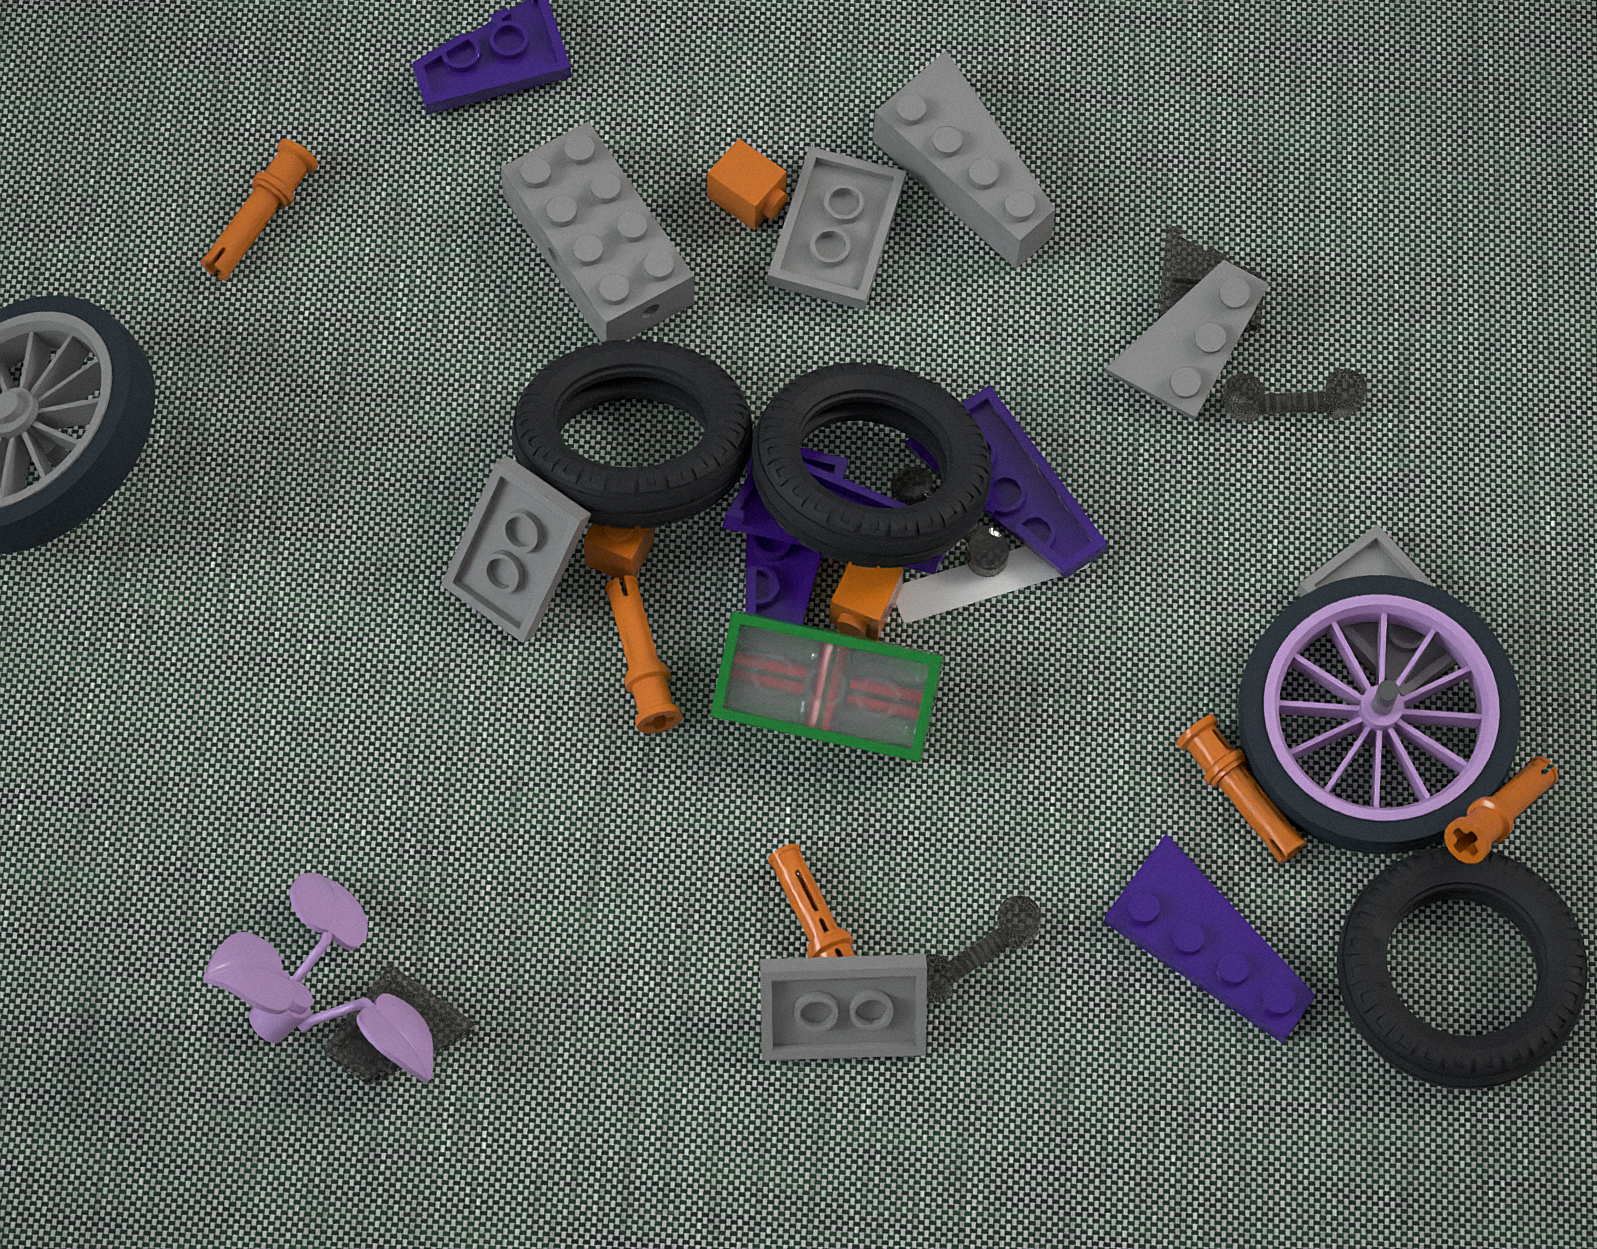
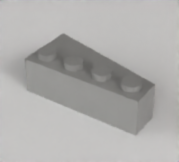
[873,51,1056,269]

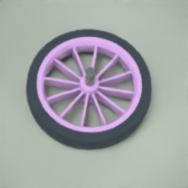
[1238,575,1521,854]

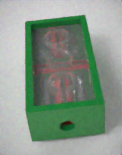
[710,610,945,762]

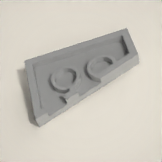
[1104,260,1269,420]

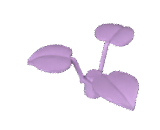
[203,873,433,1084]

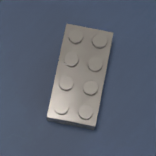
[501,121,694,342]

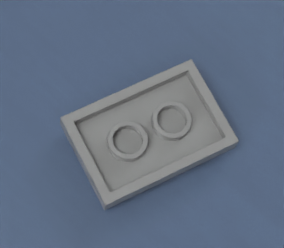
[767,146,907,310]
[441,456,591,643]
[1297,524,1457,697]
[760,954,927,1061]

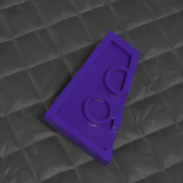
[412,0,571,115]

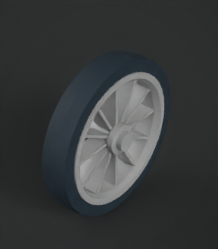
[0,295,156,554]

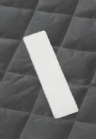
[896,546,1089,623]

